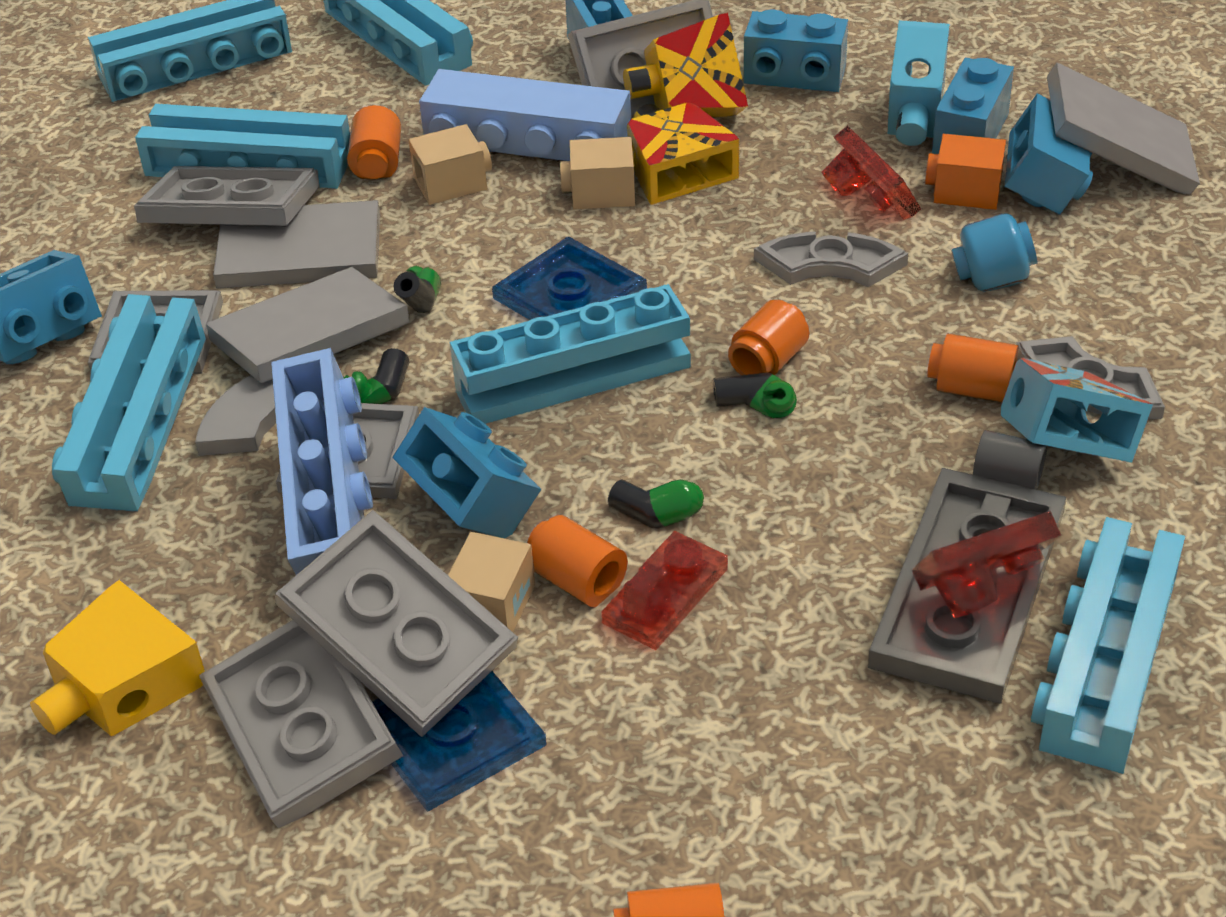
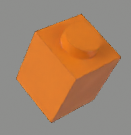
[925,133,1006,210]

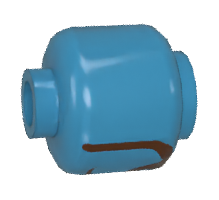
[951,214,1038,292]

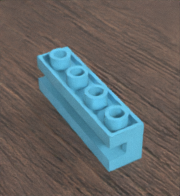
[88,0,292,102]
[324,0,473,86]
[135,104,350,189]
[449,284,691,424]
[52,294,206,512]
[1031,517,1186,774]

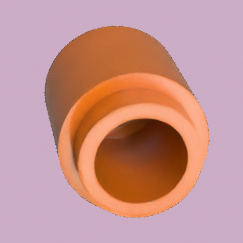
[728,300,810,375]

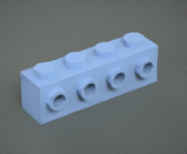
[419,69,631,161]
[271,348,373,575]

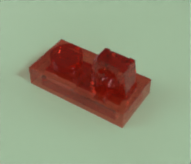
[822,125,921,220]
[912,511,1061,618]
[601,530,728,650]

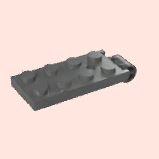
[868,430,1066,704]

